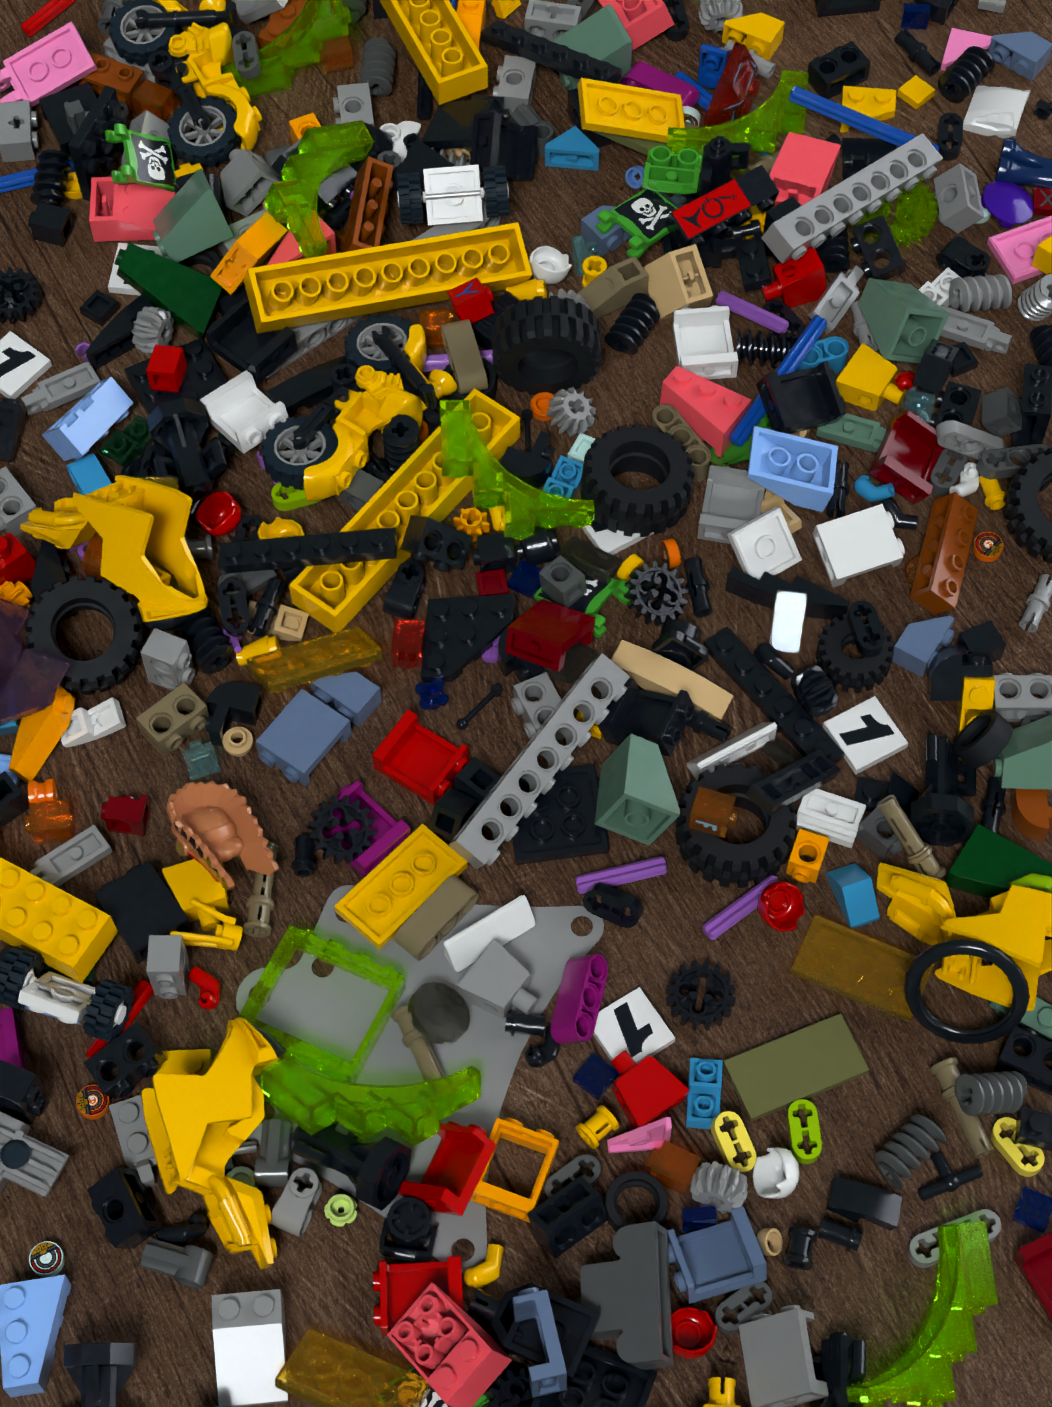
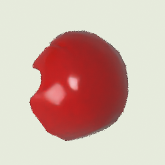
[195,491,241,537]
[758,881,805,932]
[671,1307,717,1360]

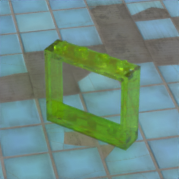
[238,925,406,1088]

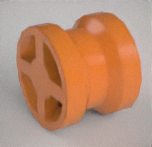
[28,778,58,812]

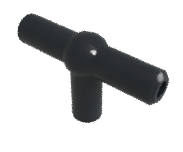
[918,1151,983,1201]

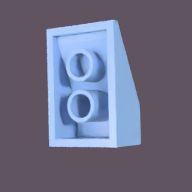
[747,426,838,512]

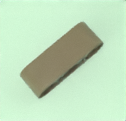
[441,319,488,395]
[651,404,711,482]
[394,875,479,961]

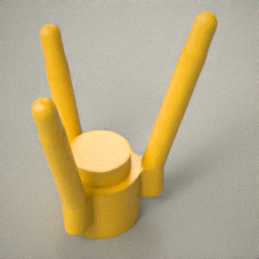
[170,899,243,951]

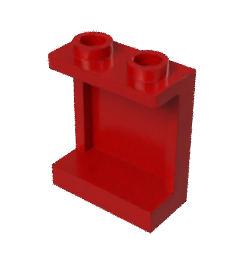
[372,710,470,805]
[397,1121,497,1216]
[373,1256,464,1336]

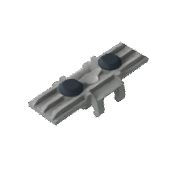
[0,1112,70,1198]

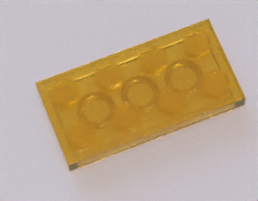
[246,626,382,693]
[790,915,935,1023]
[275,1328,431,1407]

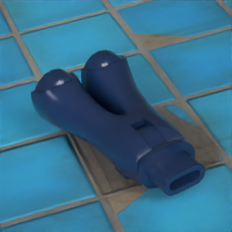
[994,138,1052,189]

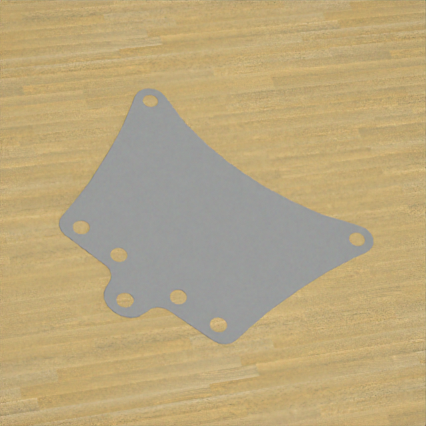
[236,885,604,1274]

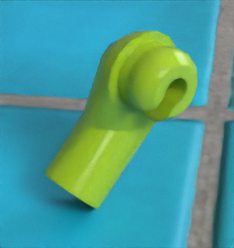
[1008,873,1052,894]

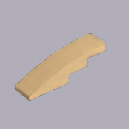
[610,640,734,721]

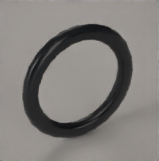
[904,939,1030,1044]

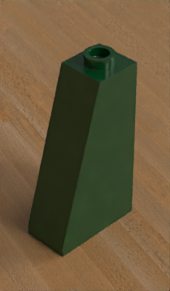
[114,242,222,339]
[945,824,1052,899]

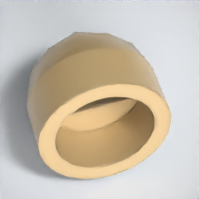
[755,1228,783,1256]

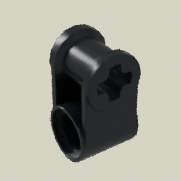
[936,236,991,278]
[383,560,426,621]

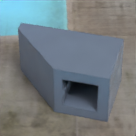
[988,32,1052,81]
[581,205,632,257]
[892,615,955,677]
[310,672,382,727]

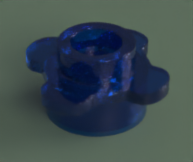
[415,679,449,710]

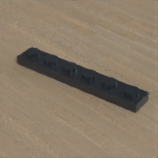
[481,20,622,83]
[218,527,397,574]
[703,626,845,764]

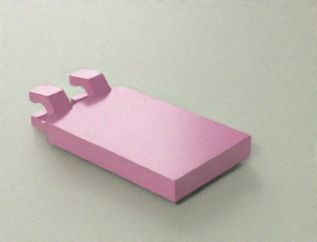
[0,21,98,108]

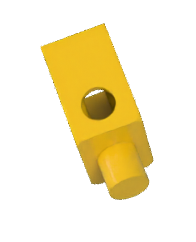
[836,343,906,411]
[162,859,229,932]

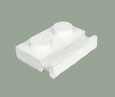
[796,789,866,849]

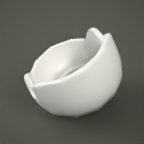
[529,245,572,284]
[753,1147,800,1199]

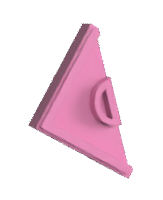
[941,28,993,71]
[607,1117,672,1153]

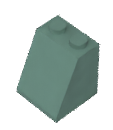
[552,4,632,90]
[152,169,233,263]
[858,278,950,364]
[989,715,1052,790]
[595,733,680,846]

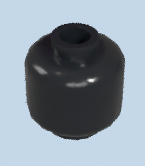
[515,524,561,566]

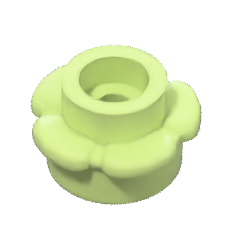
[324,1194,357,1227]

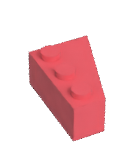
[660,366,752,458]

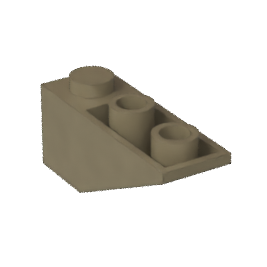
[577,256,649,318]

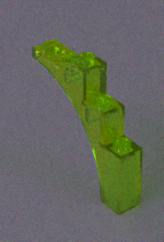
[221,0,352,99]
[666,70,809,172]
[264,120,374,258]
[439,400,594,539]
[261,1057,481,1146]
[846,1221,998,1407]

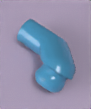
[854,475,895,503]

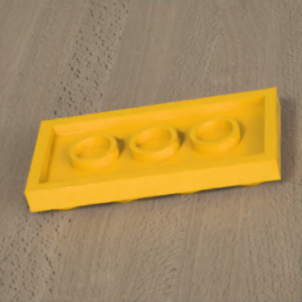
[577,78,686,145]
[334,823,468,951]

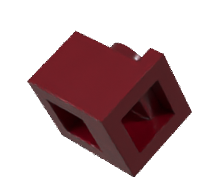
[101,794,151,836]

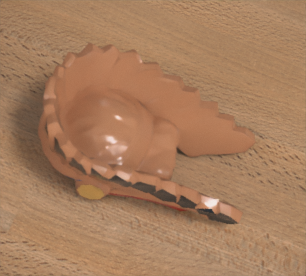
[167,780,279,890]

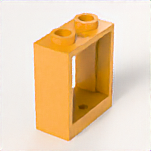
[210,212,288,295]
[470,1118,559,1223]

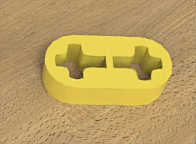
[710,1111,757,1173]
[990,1117,1045,1177]

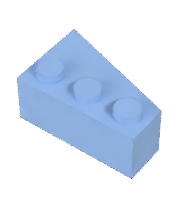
[42,377,134,461]
[0,1275,72,1398]

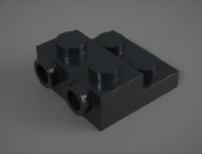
[0,398,26,463]

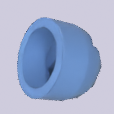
[625,165,645,189]

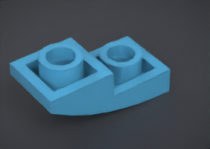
[537,455,583,514]
[686,1058,723,1129]

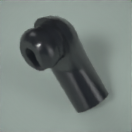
[524,1026,560,1068]

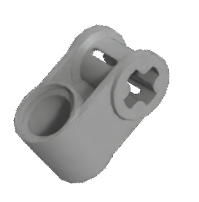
[271,1167,323,1237]

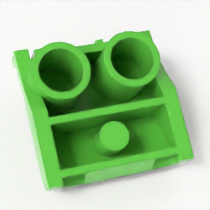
[642,145,703,194]

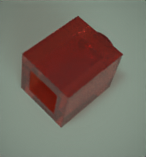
[391,620,425,669]

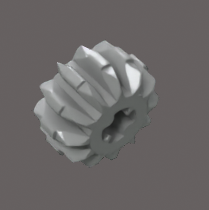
[698,0,743,33]
[131,306,174,354]
[546,387,596,438]
[690,1161,748,1214]

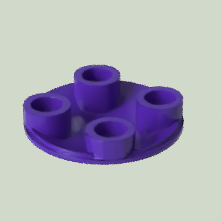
[981,181,1034,228]

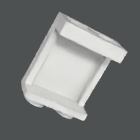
[672,306,738,380]
[200,370,289,454]
[812,504,905,587]

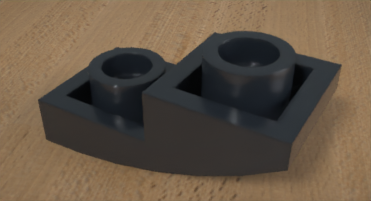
[826,1177,902,1231]

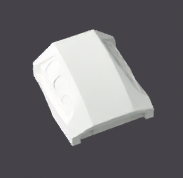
[963,85,1031,139]

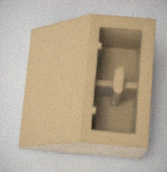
[643,244,713,321]

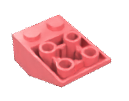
[769,132,841,207]
[89,177,175,242]
[387,1282,512,1407]

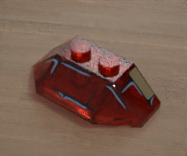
[702,41,761,137]

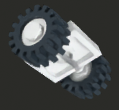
[397,164,509,225]
[0,946,134,1043]

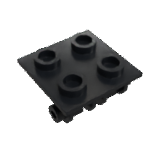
[842,138,896,181]

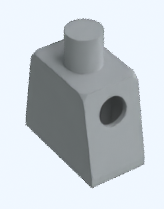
[220,148,280,217]
[457,939,539,1018]

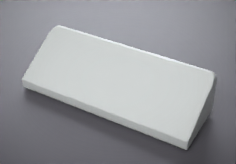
[686,722,777,781]
[443,895,536,972]

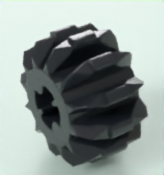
[791,665,838,718]

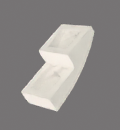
[61,697,126,748]

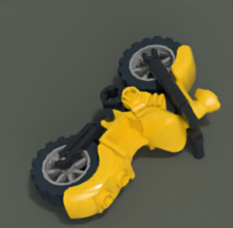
[109,0,262,168]
[261,314,458,501]

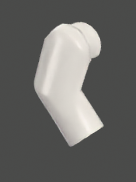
[949,462,979,498]

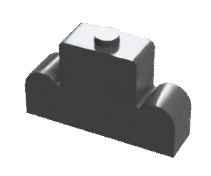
[577,1221,674,1370]

